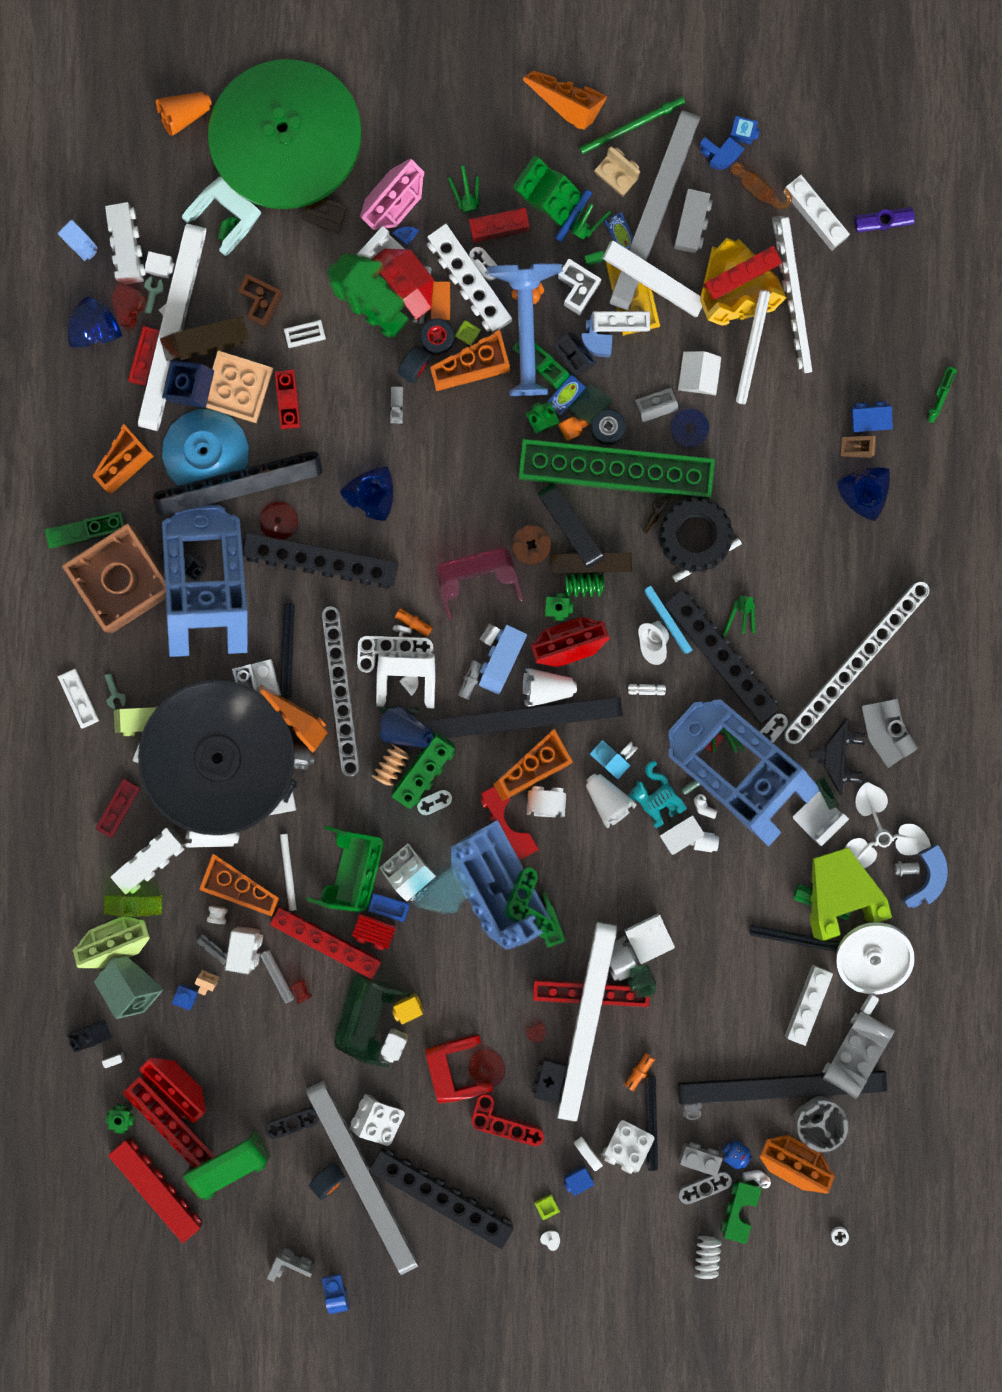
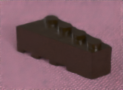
[160,316,249,361]

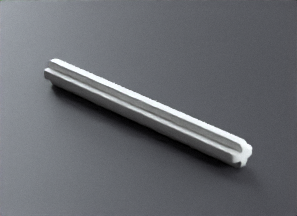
[736,290,770,404]

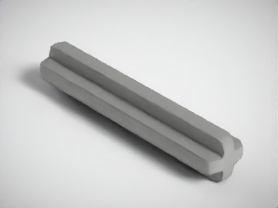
[260,950,294,1003]

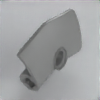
[862,699,919,768]

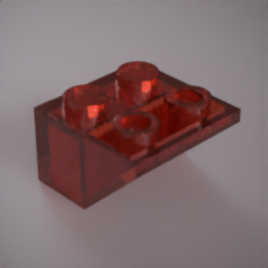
[111,281,146,332]

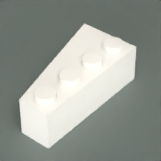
[111,826,186,895]

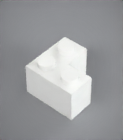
[558,259,601,315]

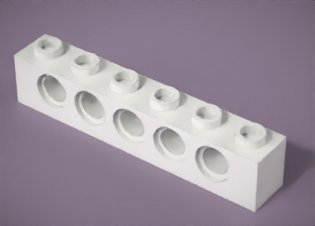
[427,224,512,334]

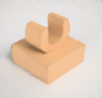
[195,970,219,995]

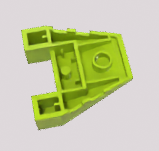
[809,848,892,941]

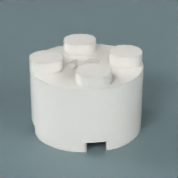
[527,786,566,817]

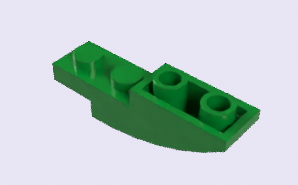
[44,511,124,549]

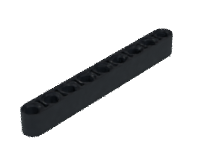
[152,451,323,516]

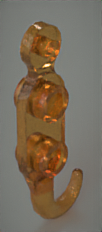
[730,162,792,209]

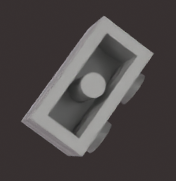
[678,1142,723,1177]

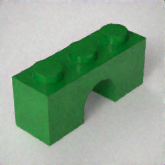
[720,1178,762,1244]

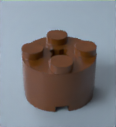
[512,525,551,565]

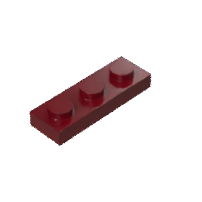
[95,779,141,838]

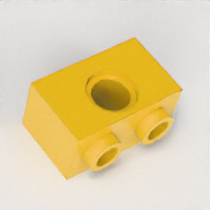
[392,992,424,1024]

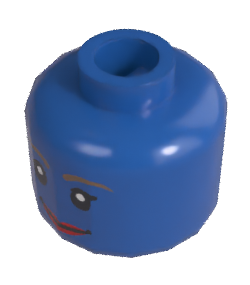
[722,1140,752,1169]

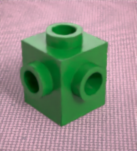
[526,402,560,434]
[545,593,574,621]
[106,1104,135,1133]

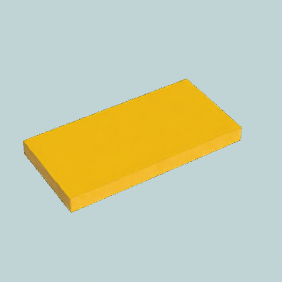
[605,260,660,336]

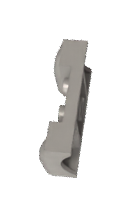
[822,1011,895,1099]

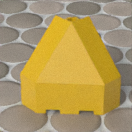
[700,238,787,326]

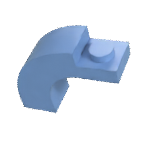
[902,844,948,908]

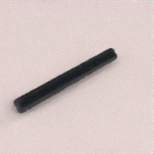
[280,603,295,698]
[749,925,840,952]
[645,1075,658,1171]

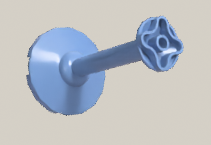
[486,264,563,396]

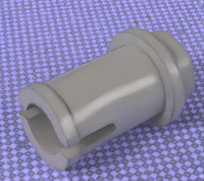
[894,861,920,877]

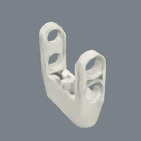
[376,651,435,708]

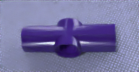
[854,207,915,233]

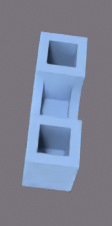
[58,220,98,261]

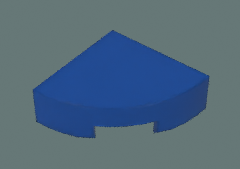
[392,227,419,246]

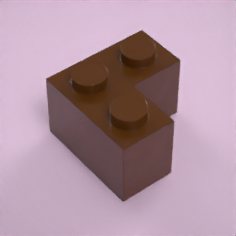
[238,274,283,329]

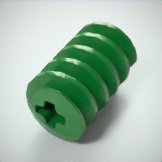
[565,573,604,597]

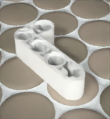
[357,636,434,673]

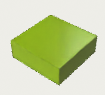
[455,320,481,346]
[534,1194,560,1220]

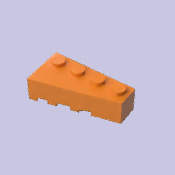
[199,854,280,917]

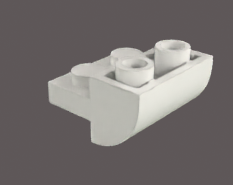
[232,659,281,696]

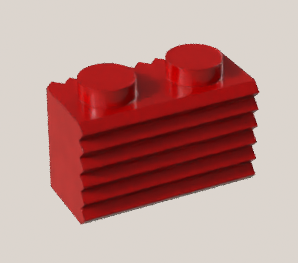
[352,913,396,950]

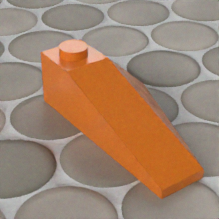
[523,70,607,130]
[258,685,328,753]

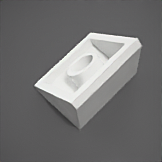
[678,351,721,395]

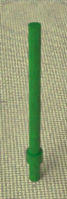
[579,96,685,154]

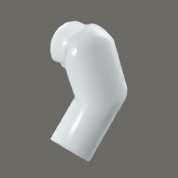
[694,794,717,819]
[742,1169,771,1188]

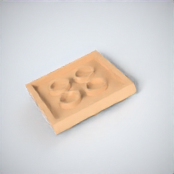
[206,351,274,424]

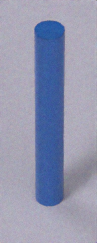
[555,189,592,242]

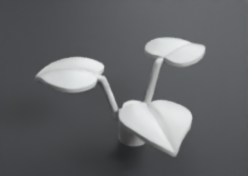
[845,782,931,868]

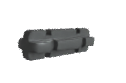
[197,934,228,965]

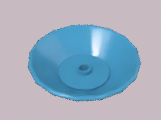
[162,409,249,486]

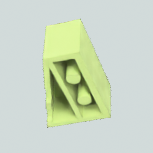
[114,707,157,736]

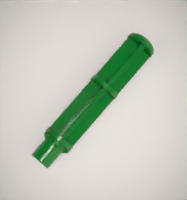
[927,366,957,423]

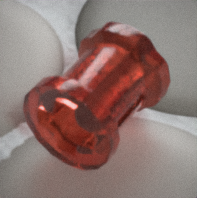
[289,979,312,1004]

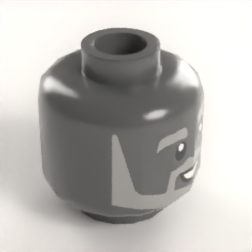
[293,744,315,770]

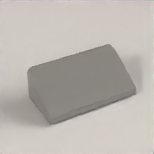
[635,388,678,422]

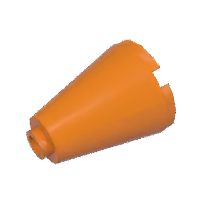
[155,92,212,136]

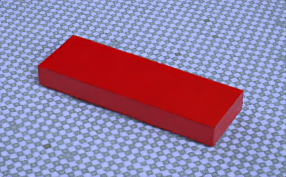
[128,326,160,387]

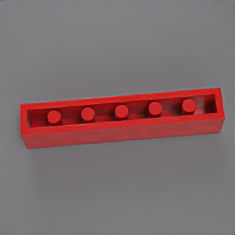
[533,979,650,1007]
[108,1137,203,1244]

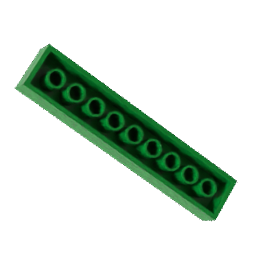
[519,439,715,499]

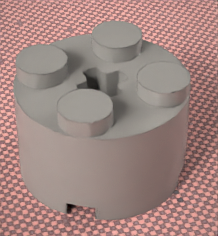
[610,936,642,981]

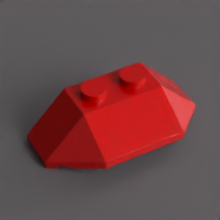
[372,249,434,320]
[531,617,610,667]
[139,1057,206,1123]

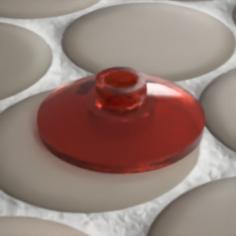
[260,502,298,540]
[468,1050,505,1088]

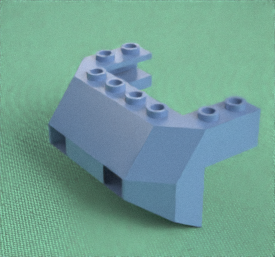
[451,820,551,950]

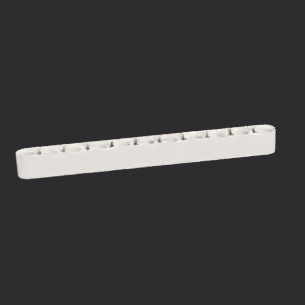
[138,224,206,431]
[783,582,929,744]
[557,922,617,1121]

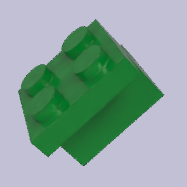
[512,156,582,227]

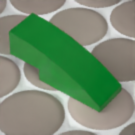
[512,341,570,390]

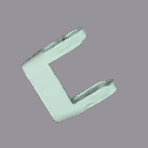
[182,176,261,256]

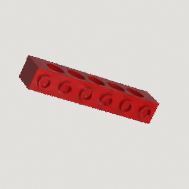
[270,906,382,979]
[122,1077,215,1168]

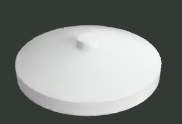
[836,922,914,994]

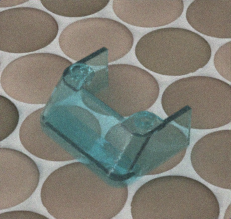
[411,866,477,915]

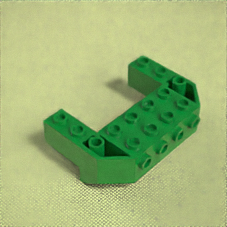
[327,253,409,339]

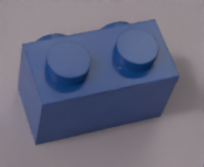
[851,401,893,432]

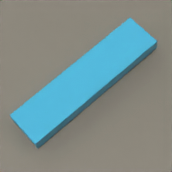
[644,586,692,654]

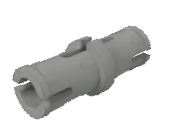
[458,660,483,700]

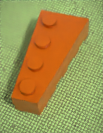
[430,330,510,391]
[493,729,573,801]

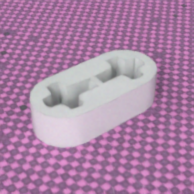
[469,247,497,281]
[759,714,788,743]
[417,790,452,815]
[574,1136,603,1171]

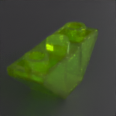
[104,895,162,917]

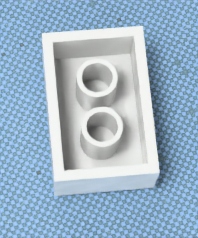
[225,926,263,974]

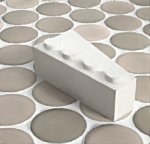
[105,202,146,285]

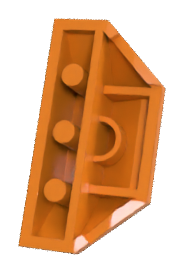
[760,1135,835,1194]

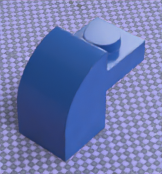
[698,137,744,170]
[322,1273,350,1314]

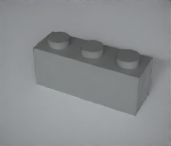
[674,189,713,254]

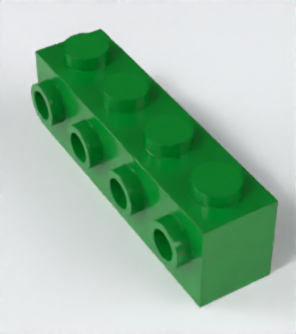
[391,731,456,810]

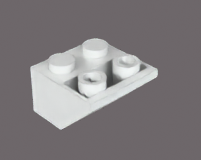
[379,843,436,901]

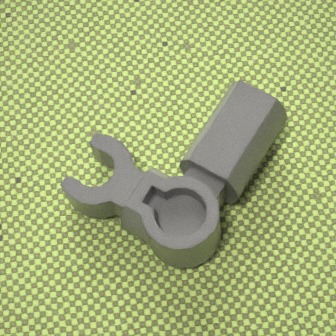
[390,387,403,424]

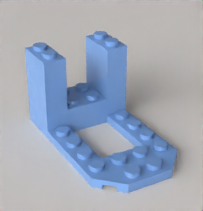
[162,505,247,657]
[668,699,820,847]

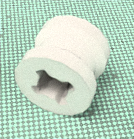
[207,906,228,924]

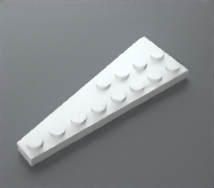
[772,216,812,373]

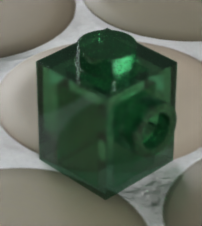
[628,964,656,998]

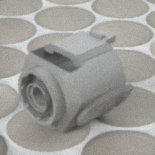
[793,1096,848,1152]

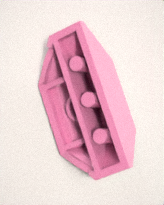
[360,158,424,230]

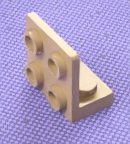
[594,146,640,197]

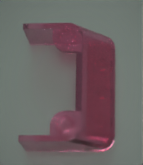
[436,548,523,621]

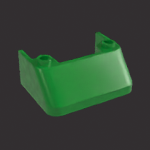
[306,825,383,912]
[182,1129,270,1201]

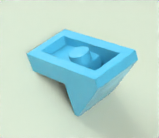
[590,740,631,779]

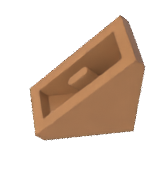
[841,436,876,458]

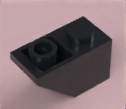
[160,550,208,582]
[67,1019,112,1053]

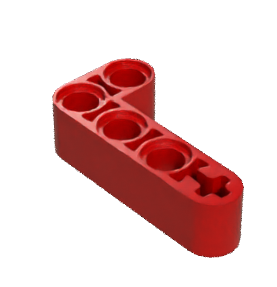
[471,1093,544,1146]

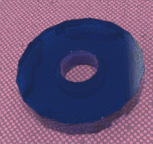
[671,409,709,448]

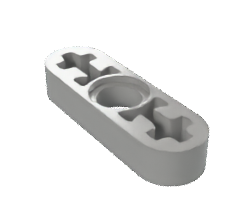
[678,1171,732,1204]

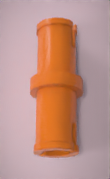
[394,607,433,637]
[624,1053,655,1091]

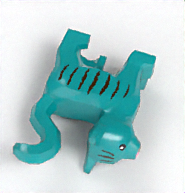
[629,761,687,829]

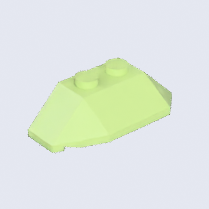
[73,916,150,968]

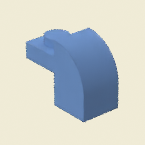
[581,314,613,357]

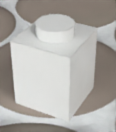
[144,252,175,279]

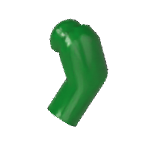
[217,216,240,241]

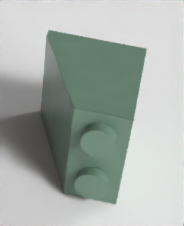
[94,956,163,1019]

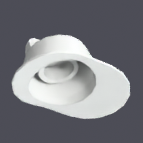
[638,621,669,665]

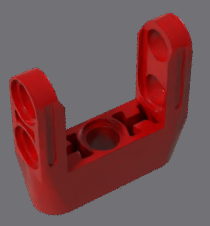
[425,1034,494,1103]

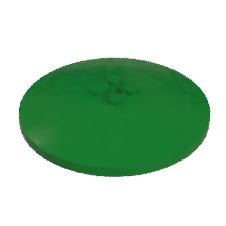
[208,59,362,209]

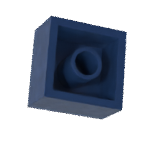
[162,361,214,408]

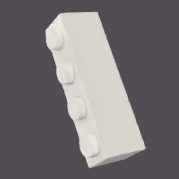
[783,175,850,251]
[785,964,833,1046]

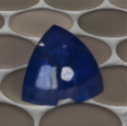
[68,296,123,348]
[340,467,393,521]
[837,468,890,521]

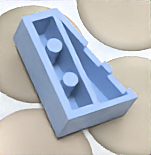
[479,625,527,695]

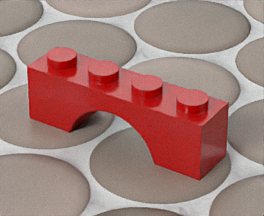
[703,246,782,302]
[480,786,539,861]

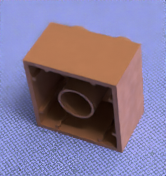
[62,524,166,633]

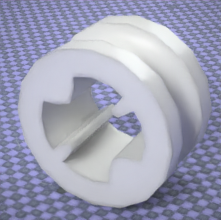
[620,741,638,760]
[831,1226,849,1246]

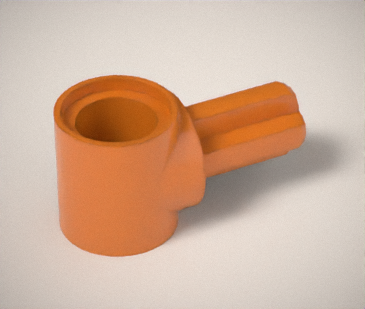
[558,412,595,441]

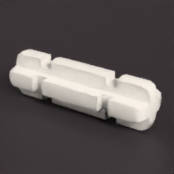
[628,684,666,695]

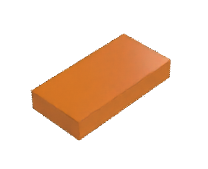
[431,282,450,321]

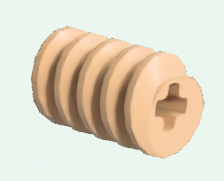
[371,744,410,786]

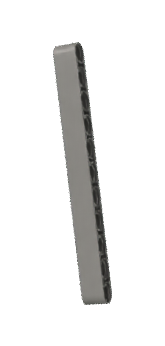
[610,110,700,310]
[306,1080,419,1275]

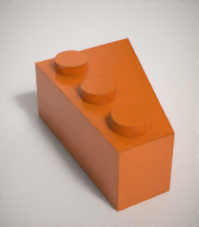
[93,424,154,495]

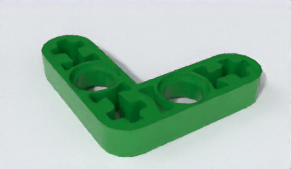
[505,868,556,938]

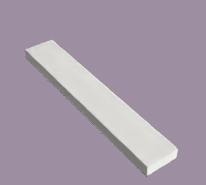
[602,241,702,317]

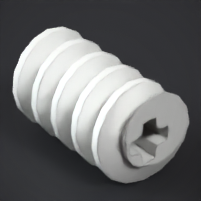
[694,1236,722,1279]

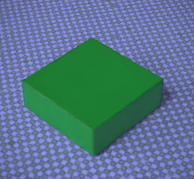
[584,251,604,266]

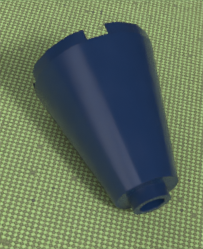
[379,706,433,748]

